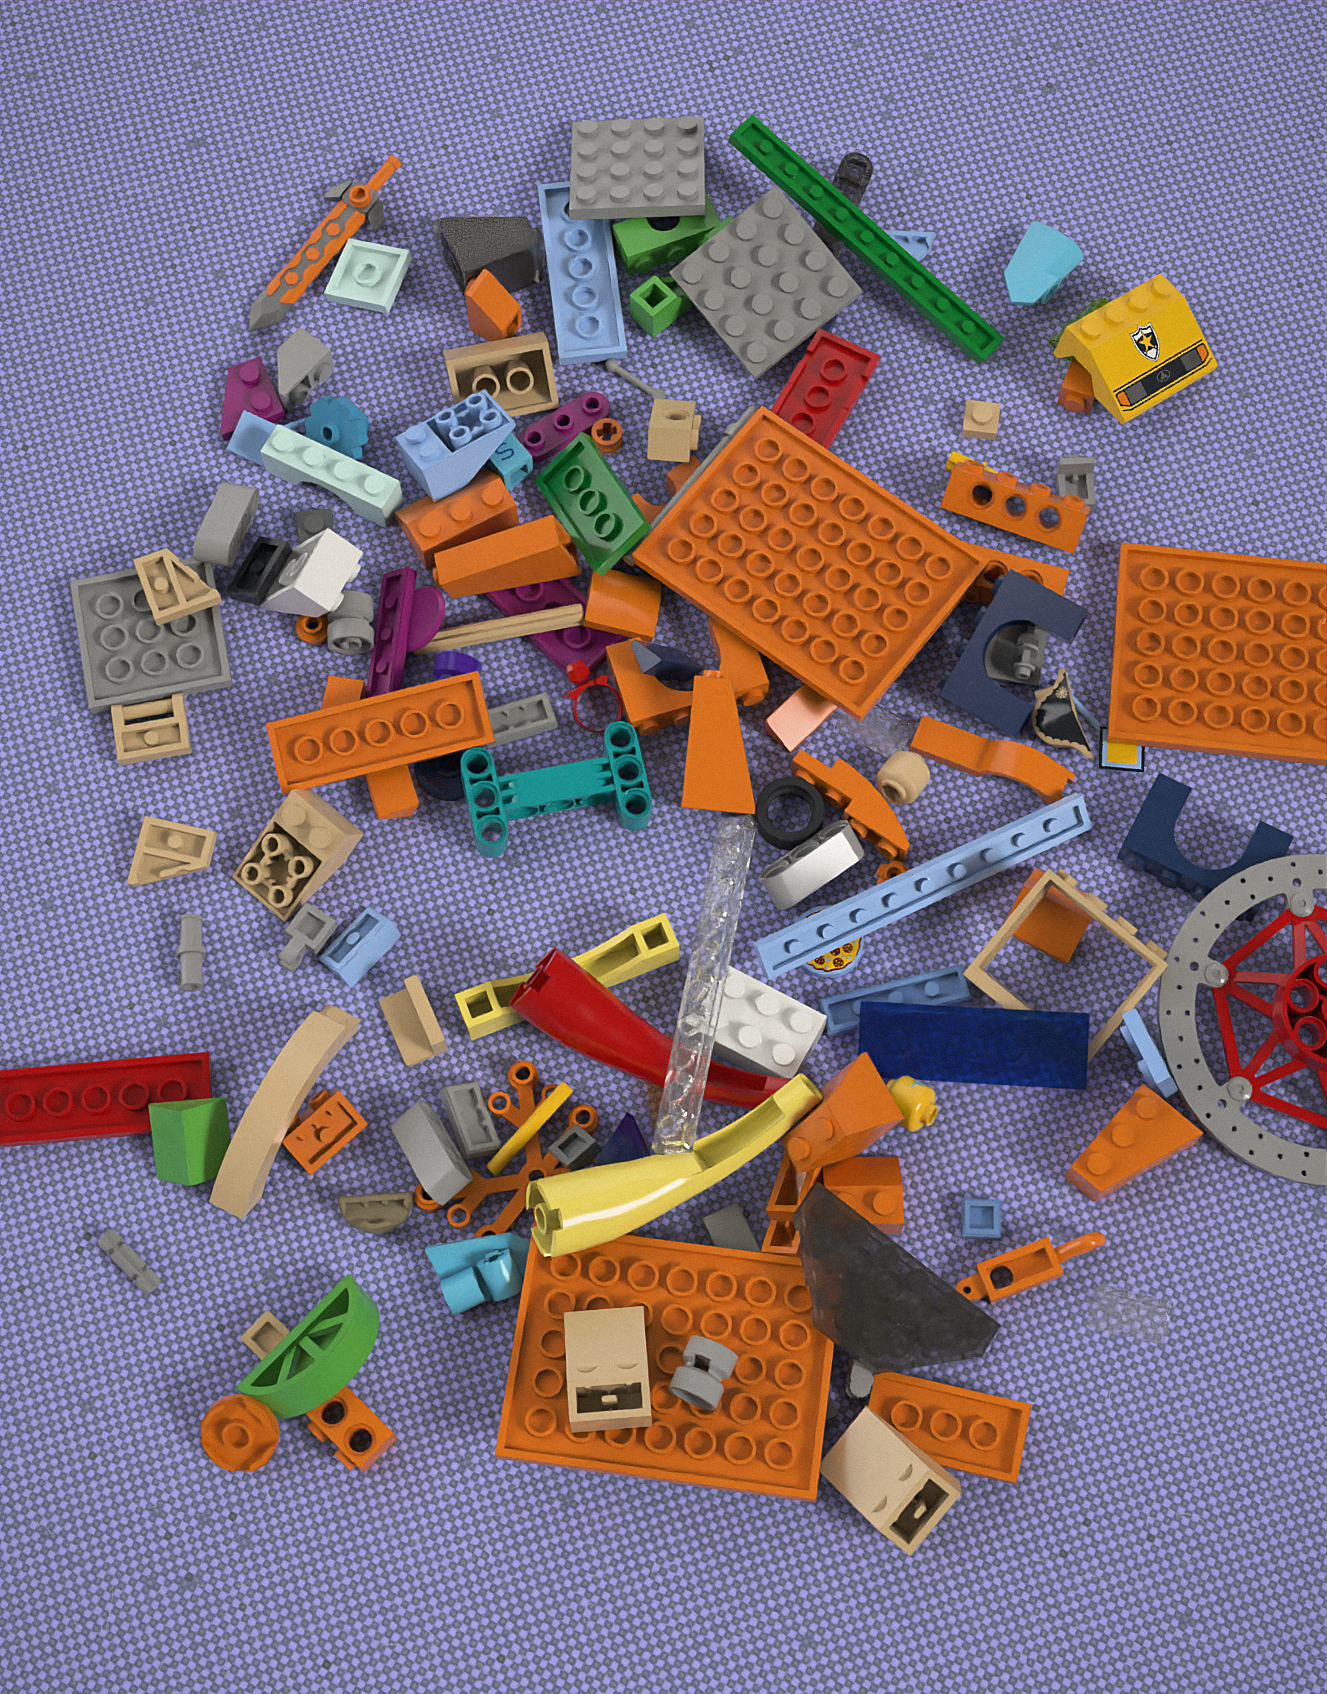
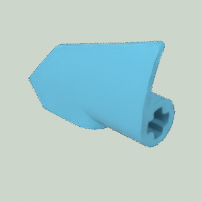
[1003,221,1083,306]
[425,1232,530,1315]

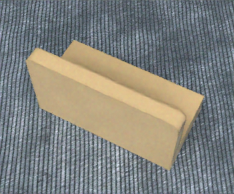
[379,974,449,1067]

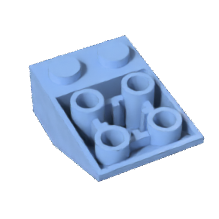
[394,389,516,503]

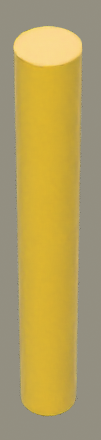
[486,1081,574,1176]

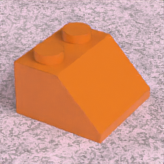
[822,1156,904,1235]

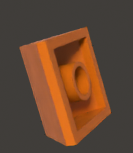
[1006,868,1093,965]

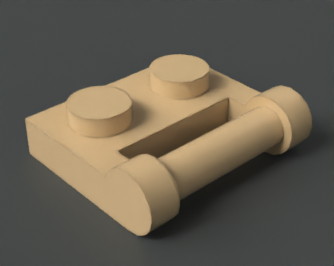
[111,692,192,766]

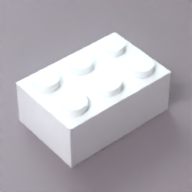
[690,964,827,1079]

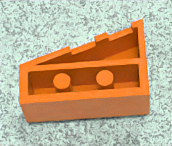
[1064,1083,1204,1202]

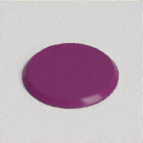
[406,586,445,652]

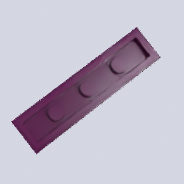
[365,567,417,699]

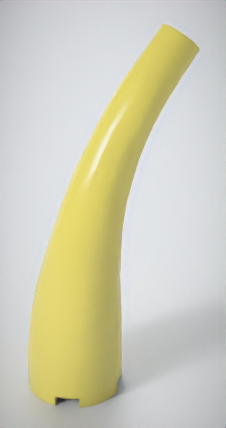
[526,1073,823,1258]

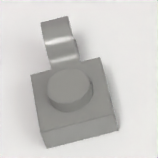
[278,902,338,973]

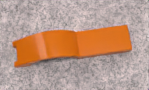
[909,715,1075,804]

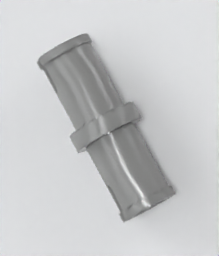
[176,914,206,992]

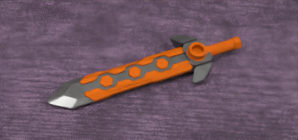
[249,154,402,331]

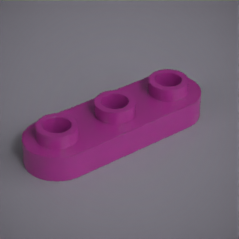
[518,392,610,463]

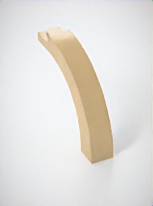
[209,1004,360,1219]

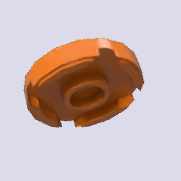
[200,1394,280,1473]

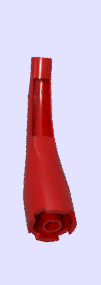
[509,947,792,1110]

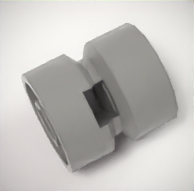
[327,590,374,655]
[668,1335,738,1411]

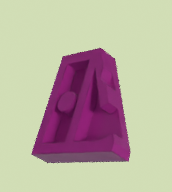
[220,356,286,441]

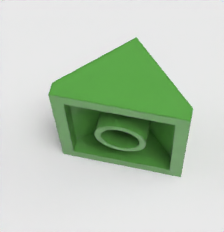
[149,1097,231,1186]

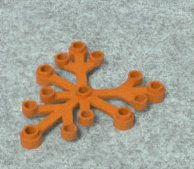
[414,1060,640,1238]

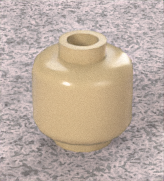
[876,750,930,805]

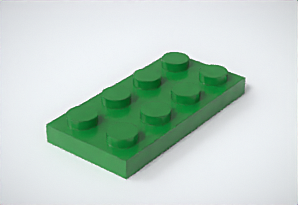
[534,431,652,576]

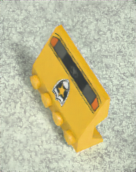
[1053,273,1218,425]

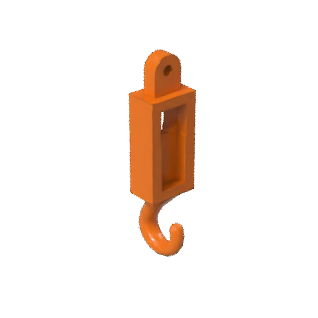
[955,1232,1106,1305]

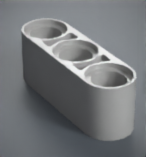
[193,481,259,567]
[759,820,865,910]
[391,1100,473,1205]

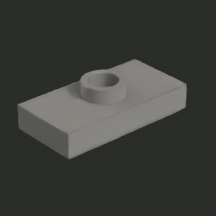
[488,691,558,748]
[439,1081,502,1160]

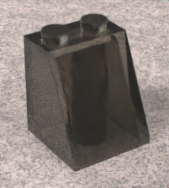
[438,216,546,301]

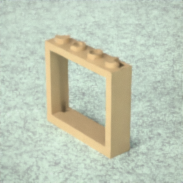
[963,868,1170,1071]

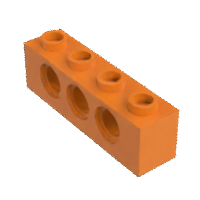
[940,460,1091,554]
[962,541,1070,605]

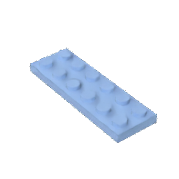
[537,181,628,366]

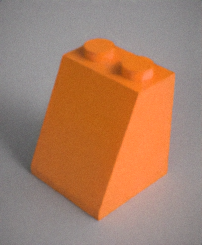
[780,1052,904,1174]

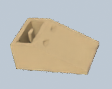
[232,789,364,922]
[564,1306,652,1433]
[819,1406,961,1556]

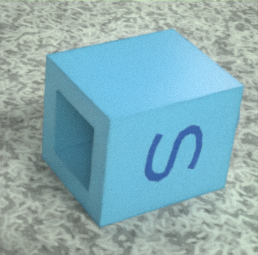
[484,432,534,491]

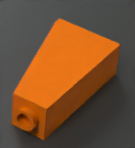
[432,514,582,599]
[681,670,756,815]

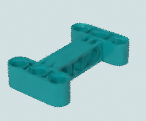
[461,721,652,858]

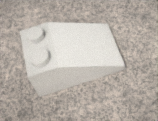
[260,528,363,617]

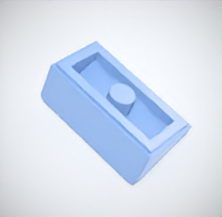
[318,906,401,987]

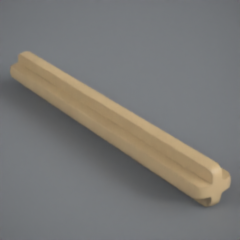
[414,604,585,656]

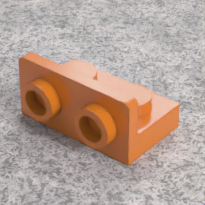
[281,1088,368,1176]

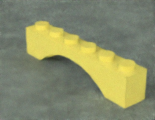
[455,913,680,1041]

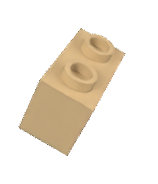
[647,399,702,462]

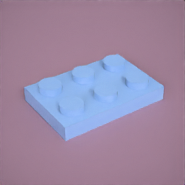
[1120,1008,1179,1100]

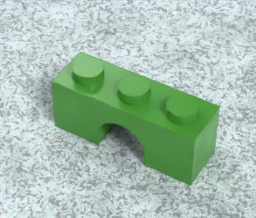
[613,193,721,276]

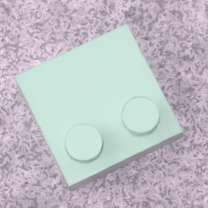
[324,238,413,314]

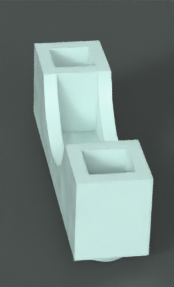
[260,424,404,528]

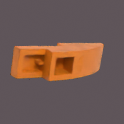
[791,749,910,863]

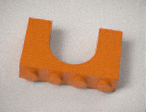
[606,617,769,736]

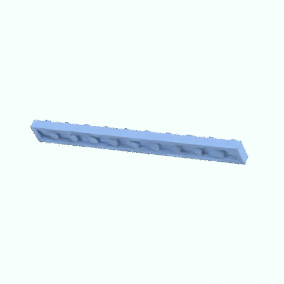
[752,793,1092,980]

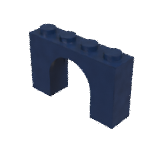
[938,568,1088,740]
[1117,773,1294,923]

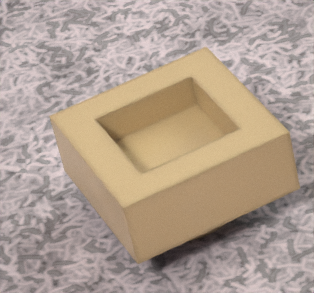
[962,400,1001,441]
[240,1310,290,1360]

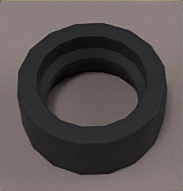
[755,776,825,850]

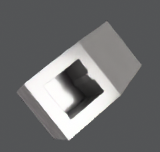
[277,327,335,413]

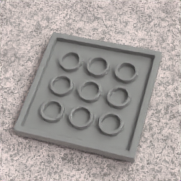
[569,116,705,220]
[669,186,862,380]
[70,557,233,714]

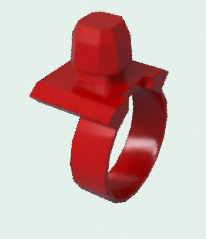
[561,660,623,733]

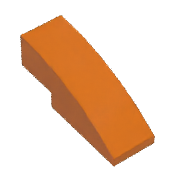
[760,1150,823,1259]

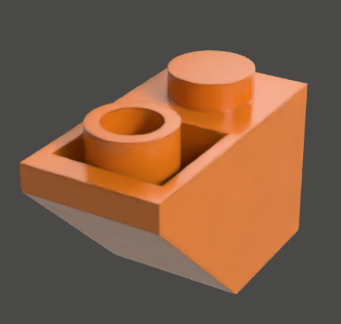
[464,269,523,342]

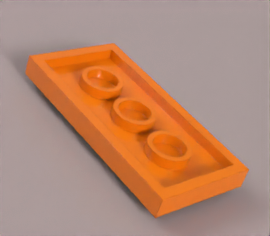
[868,1368,1032,1485]

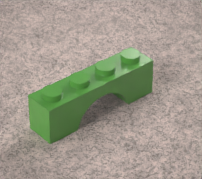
[629,215,734,338]

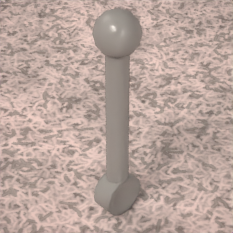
[605,358,666,402]

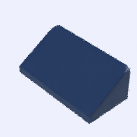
[631,640,703,682]

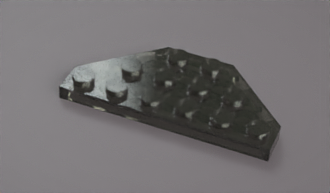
[793,1182,1001,1375]

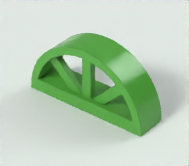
[235,1273,380,1419]

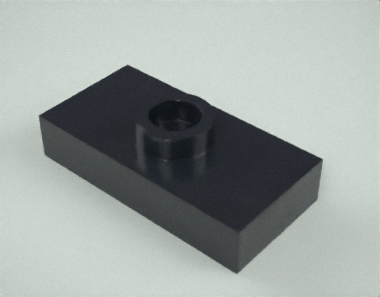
[226,536,293,606]

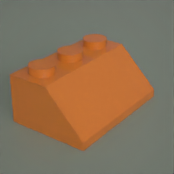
[394,467,519,570]

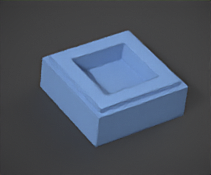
[961,1198,1001,1240]

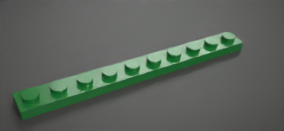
[728,114,1005,366]

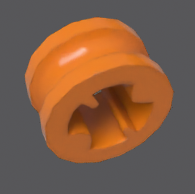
[591,418,623,454]

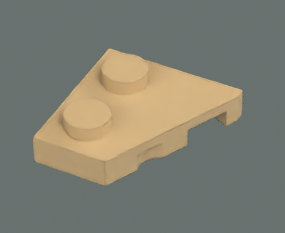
[133,548,223,626]
[126,816,218,887]

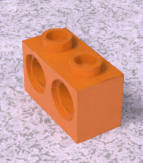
[305,1385,398,1473]

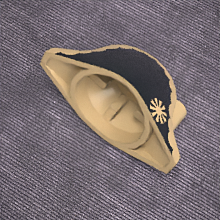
[1032,667,1094,759]

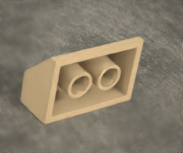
[443,331,560,417]

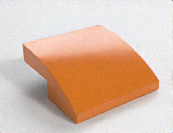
[582,569,662,643]

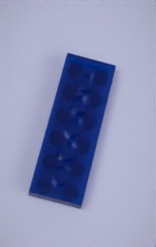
[858,1001,1090,1090]

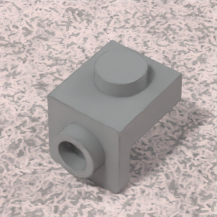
[1055,455,1096,511]

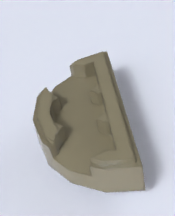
[337,1191,414,1235]

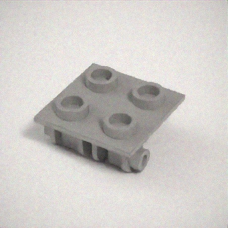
[975,609,1047,687]

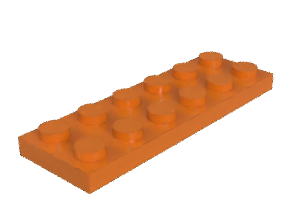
[265,671,496,795]

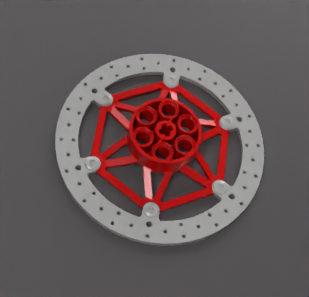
[1157,854,1327,1187]

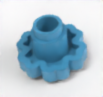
[305,395,369,460]

